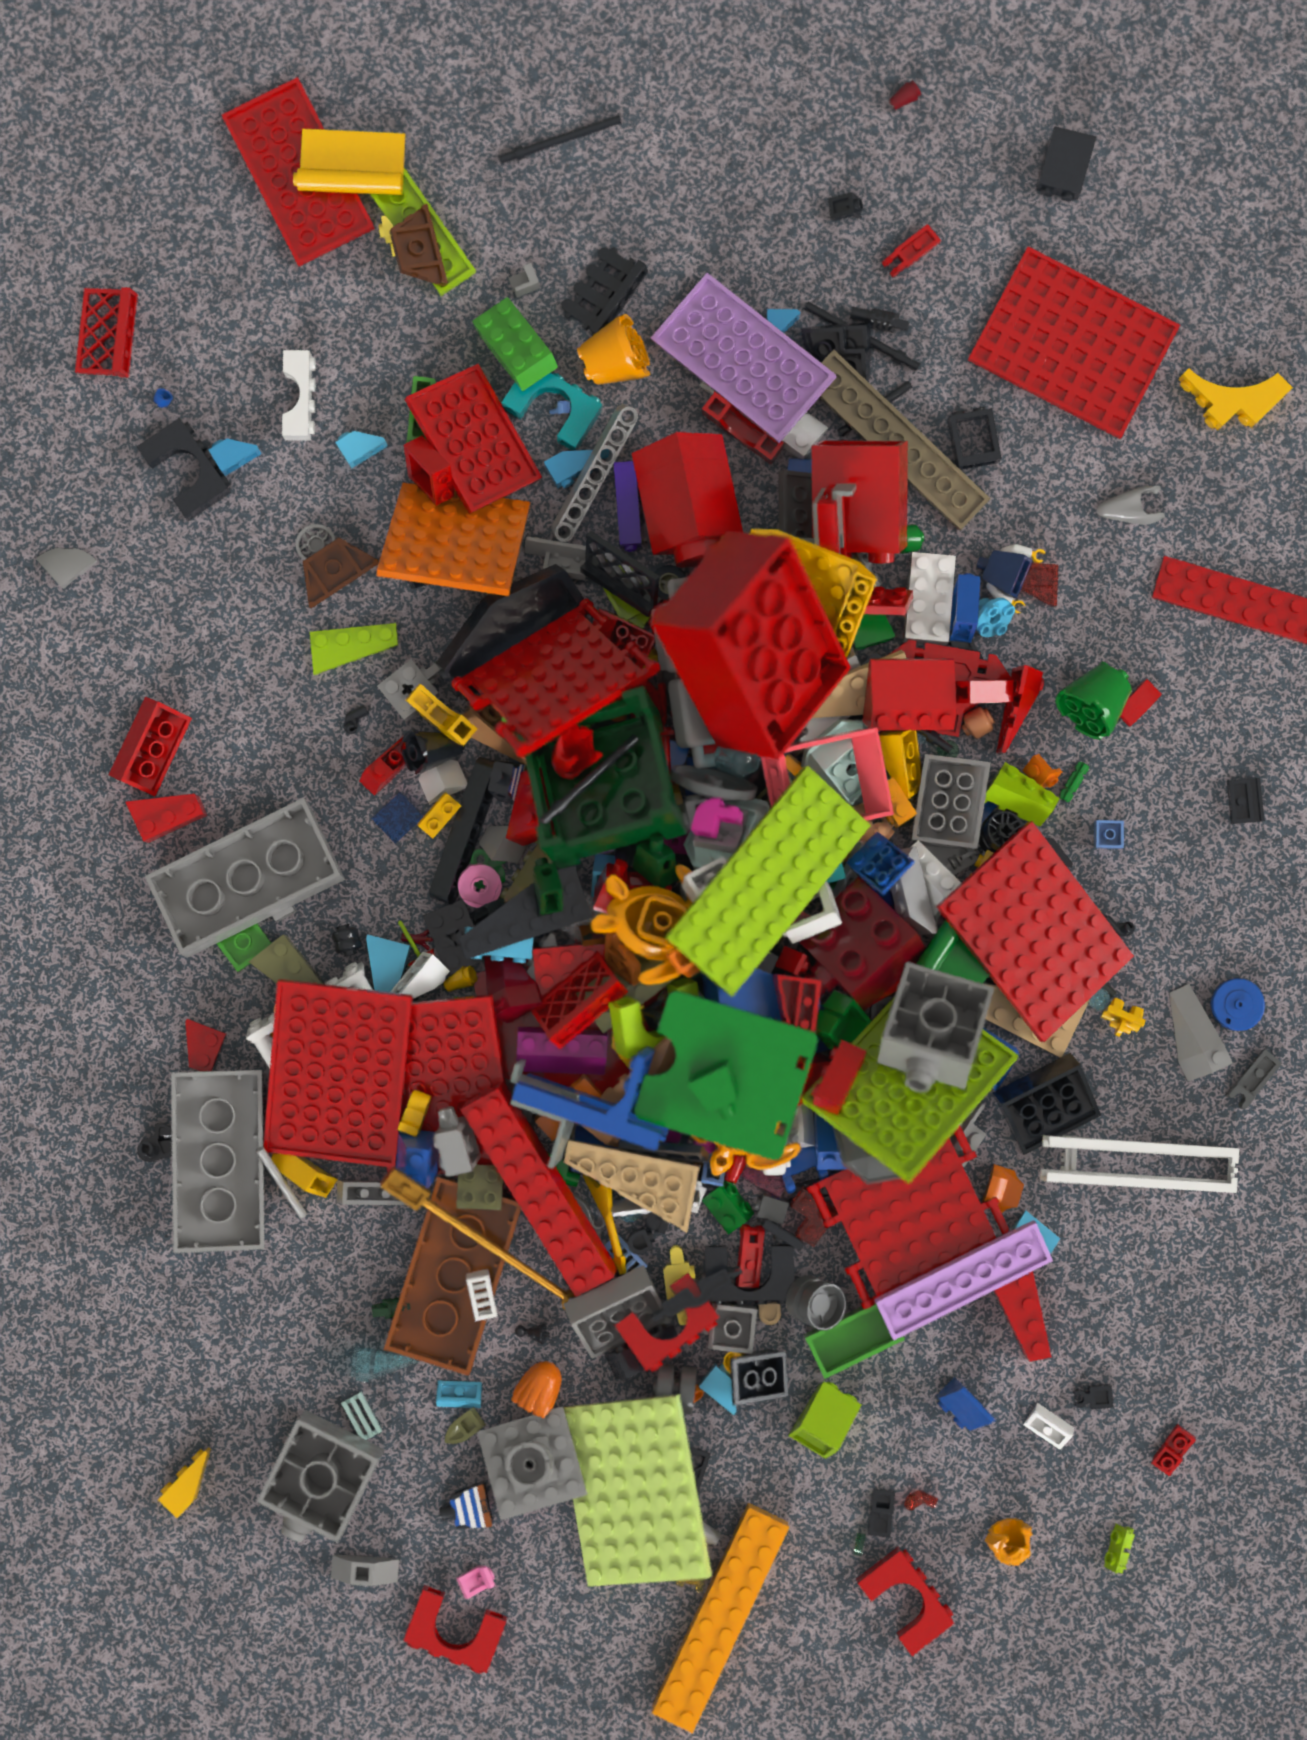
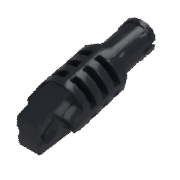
[849,306,910,333]

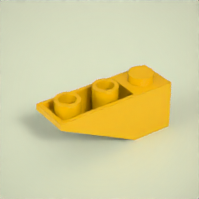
[158,1447,211,1518]

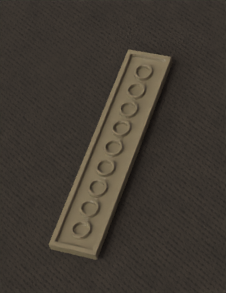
[819,350,991,531]

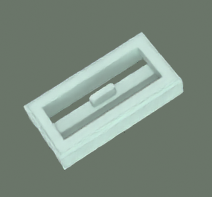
[341,1391,382,1440]

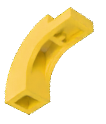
[405,684,477,746]

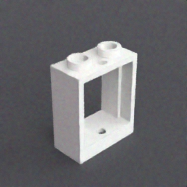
[783,881,842,944]

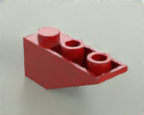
[359,736,406,796]

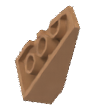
[462,695,527,766]

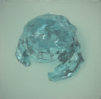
[714,747,760,778]

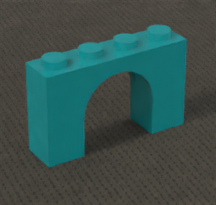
[502,373,603,451]

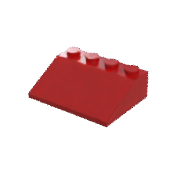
[862,659,957,731]

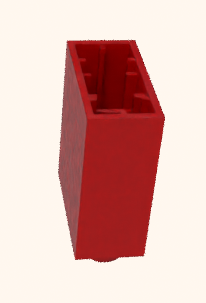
[812,440,908,564]

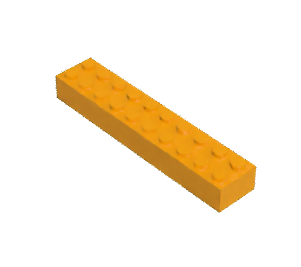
[652,1502,789,1733]

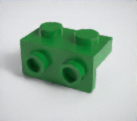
[702,1181,754,1235]

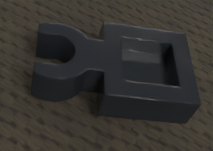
[1073,1384,1114,1409]

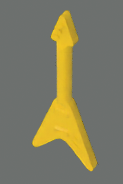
[583,1174,626,1275]

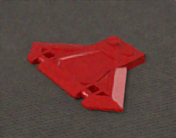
[888,640,1012,737]

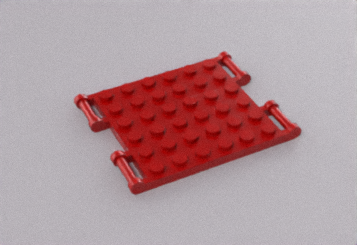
[451,599,660,757]
[806,1126,1010,1309]

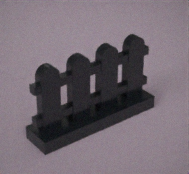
[561,247,648,336]

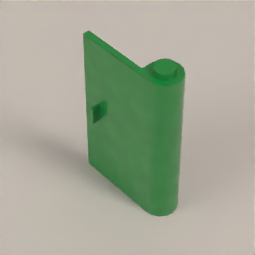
[916,919,989,984]

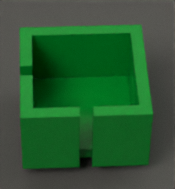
[815,990,872,1050]

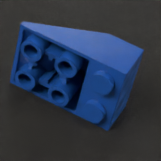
[846,831,915,895]

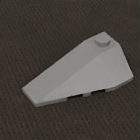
[1169,984,1233,1081]

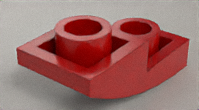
[1120,679,1162,727]
[1151,1424,1196,1477]

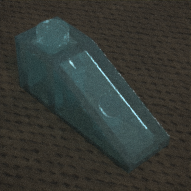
[350,1347,420,1382]

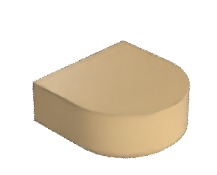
[758,1302,781,1325]

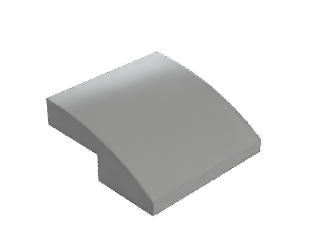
[693,806,749,853]

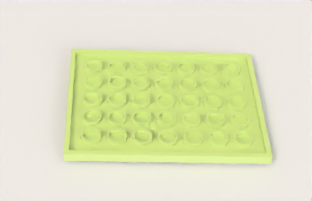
[564,1395,712,1586]

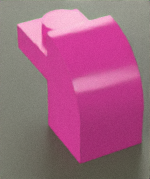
[691,798,745,839]

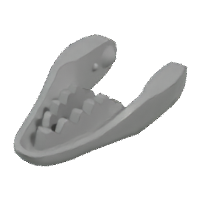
[1096,486,1165,525]

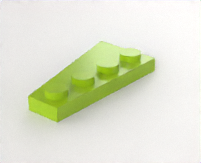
[310,623,398,675]

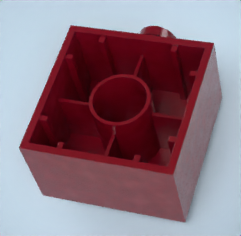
[798,876,926,1011]

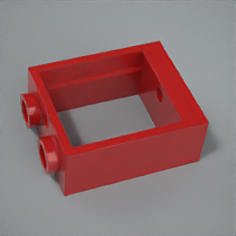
[403,435,454,506]

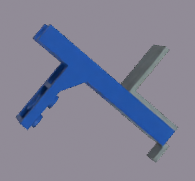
[510,1046,669,1169]

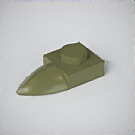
[445,1407,486,1444]

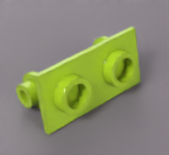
[1104,1523,1135,1574]

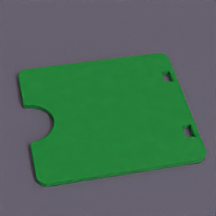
[635,990,818,1160]

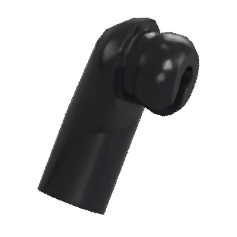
[343,705,369,734]
[1106,915,1135,937]

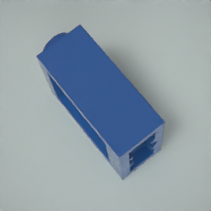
[949,573,980,643]

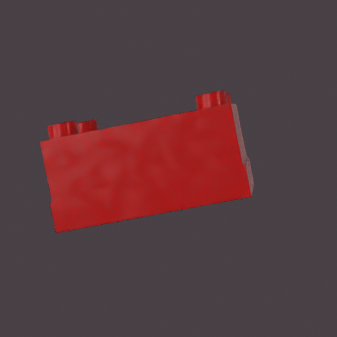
[650,531,851,760]

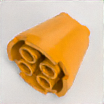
[577,314,650,385]

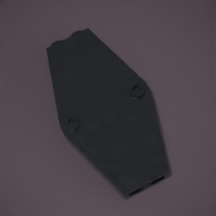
[435,564,584,701]

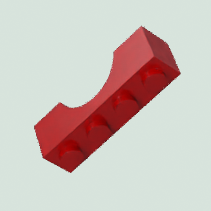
[702,392,784,465]

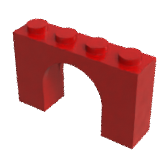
[615,1273,719,1372]
[856,1546,955,1656]
[403,1585,507,1673]

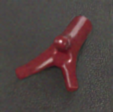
[401,930,433,951]

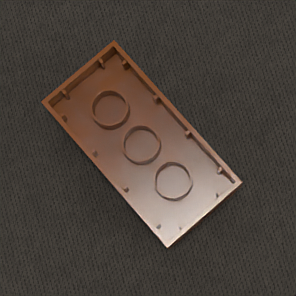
[384,1175,522,1376]

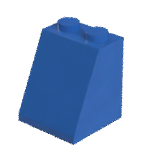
[814,1112,847,1170]
[396,1130,439,1189]

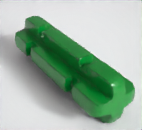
[1059,761,1089,802]

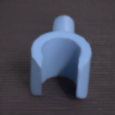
[550,401,570,414]

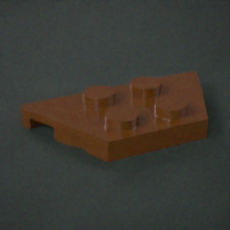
[390,204,448,286]
[303,537,379,609]

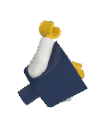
[976,544,1045,613]

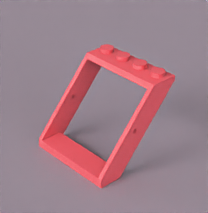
[761,727,894,821]

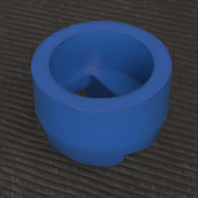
[154,389,173,408]

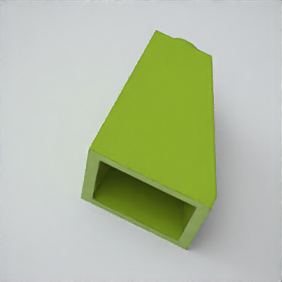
[788,1381,861,1459]

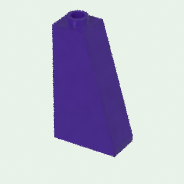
[614,461,642,552]

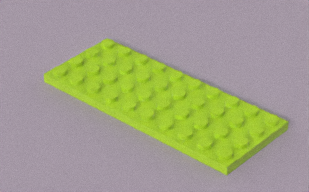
[665,766,871,997]

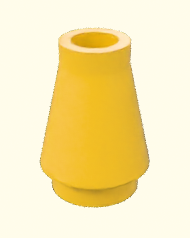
[444,966,477,992]

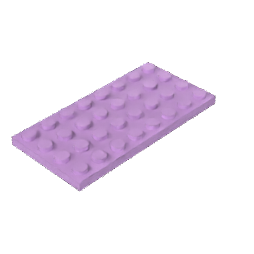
[651,273,837,443]

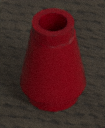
[888,80,922,111]

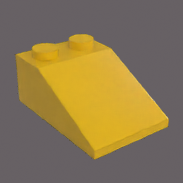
[879,730,922,799]

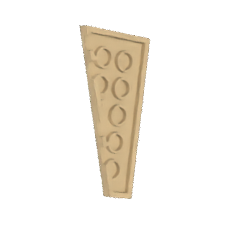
[812,650,906,718]

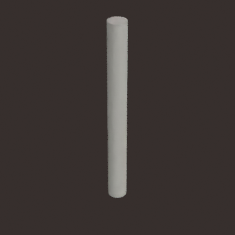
[256,1146,307,1219]

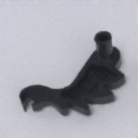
[137,1123,172,1162]

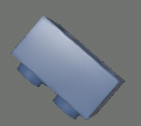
[1094,820,1124,849]

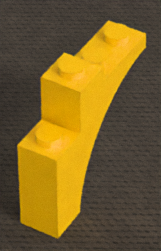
[1179,368,1293,430]

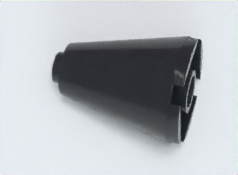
[402,730,465,775]

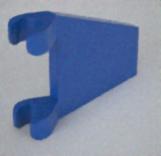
[782,1146,828,1194]

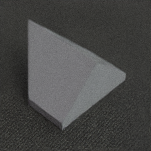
[479,826,527,864]

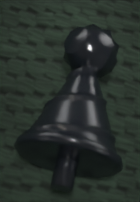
[515,1323,550,1345]

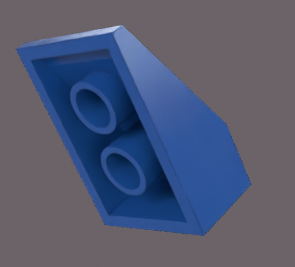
[936,1377,995,1431]

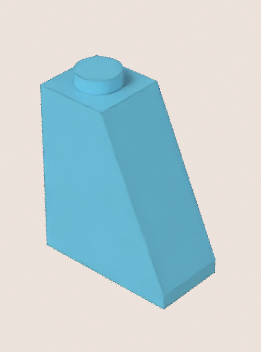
[366,934,411,992]

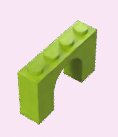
[609,976,699,1059]

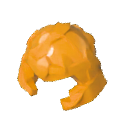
[985,1518,1032,1566]

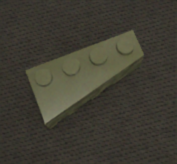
[249,934,325,984]

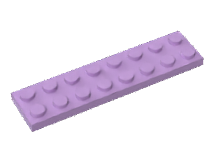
[874,1220,1053,1340]

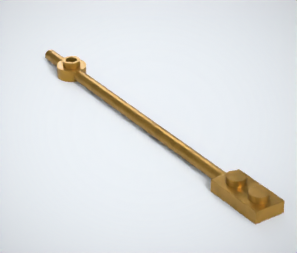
[380,1166,582,1311]

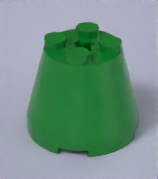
[1055,661,1132,740]

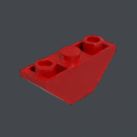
[775,946,811,978]

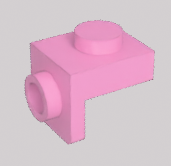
[456,1565,495,1599]

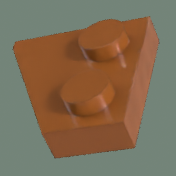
[605,932,641,986]

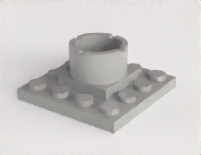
[477,1406,588,1521]

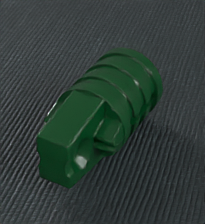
[372,1297,410,1319]

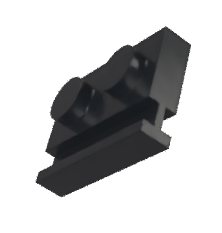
[1227,778,1265,824]

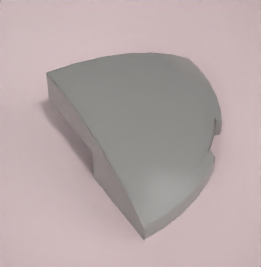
[36,548,97,589]

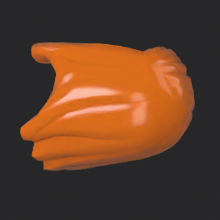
[511,1361,562,1418]

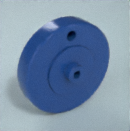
[1210,978,1265,1031]

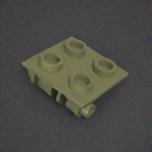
[456,1165,503,1210]

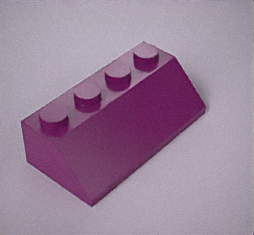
[516,1027,608,1075]

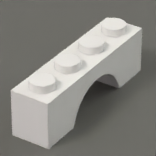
[282,350,316,440]

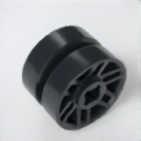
[979,811,1024,853]

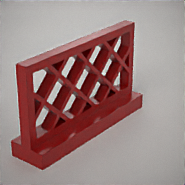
[75,287,138,378]
[530,953,628,1049]

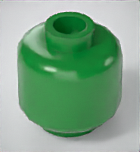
[900,524,924,554]

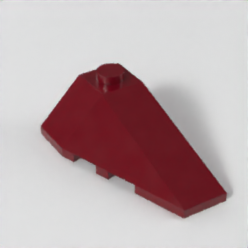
[484,955,543,1023]

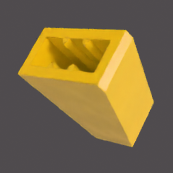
[271,1153,338,1198]

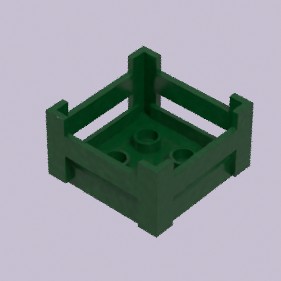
[516,686,688,869]

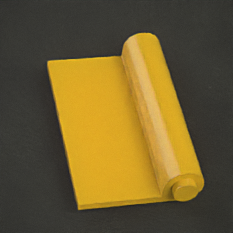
[293,129,406,195]

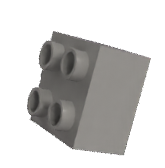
[877,962,994,1092]
[257,1410,385,1543]

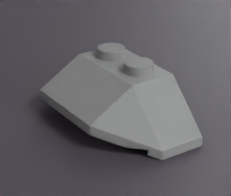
[890,846,937,935]

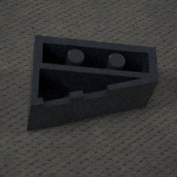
[605,1323,684,1379]

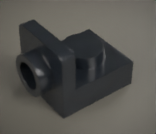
[828,192,863,221]

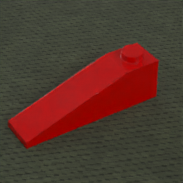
[996,665,1044,754]

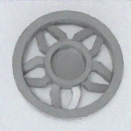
[296,524,336,560]

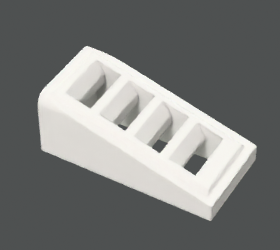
[466,1269,497,1321]

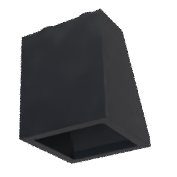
[1036,126,1097,202]

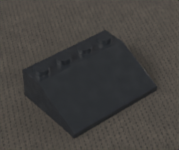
[992,1053,1101,1155]

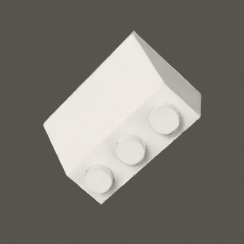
[911,840,961,920]

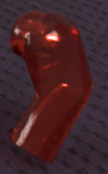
[904,1490,938,1511]

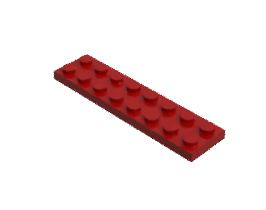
[1151,556,1307,644]

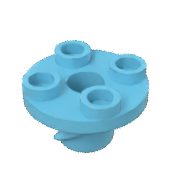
[976,598,1015,637]

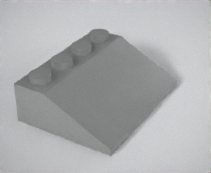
[912,754,991,849]
[563,1265,671,1359]

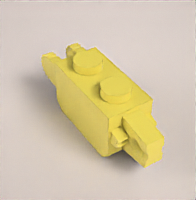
[663,1245,696,1325]

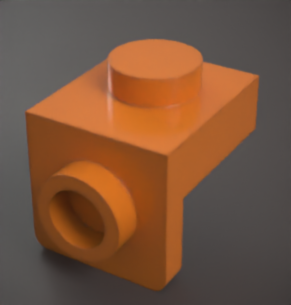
[1022,754,1062,788]

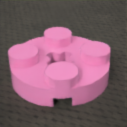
[457,863,502,908]

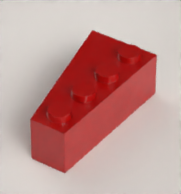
[993,1271,1051,1362]

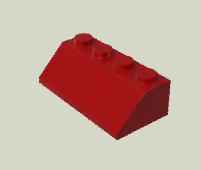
[108,696,192,796]

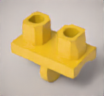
[1101,998,1146,1037]

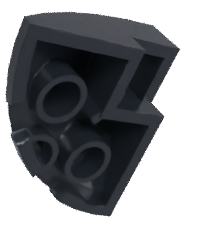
[801,322,871,382]

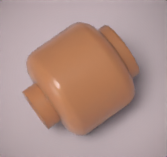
[961,707,995,739]

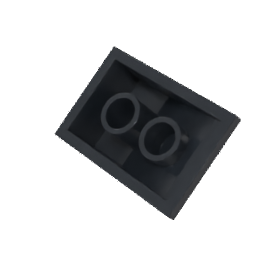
[730,1349,788,1406]

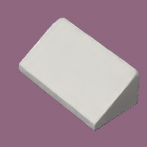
[1023,1403,1074,1449]

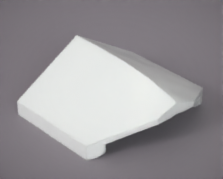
[418,760,467,805]

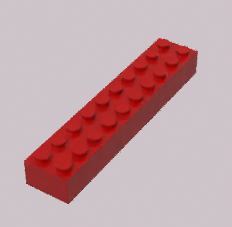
[460,1081,617,1297]

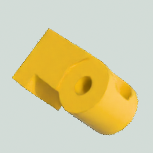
[397,1090,431,1137]

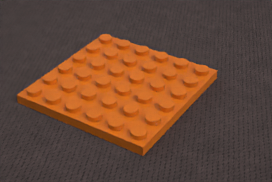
[377,483,530,596]

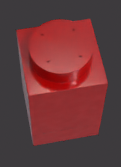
[631,432,743,568]

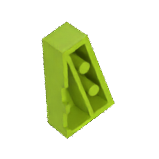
[985,762,1060,827]

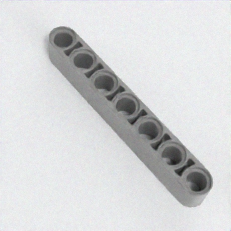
[551,404,638,542]

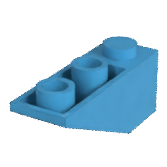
[544,449,609,488]

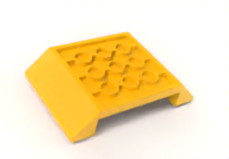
[750,529,877,657]

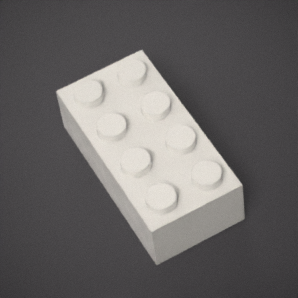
[903,552,956,646]

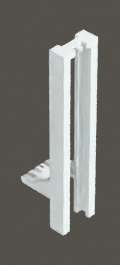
[1040,1135,1239,1193]

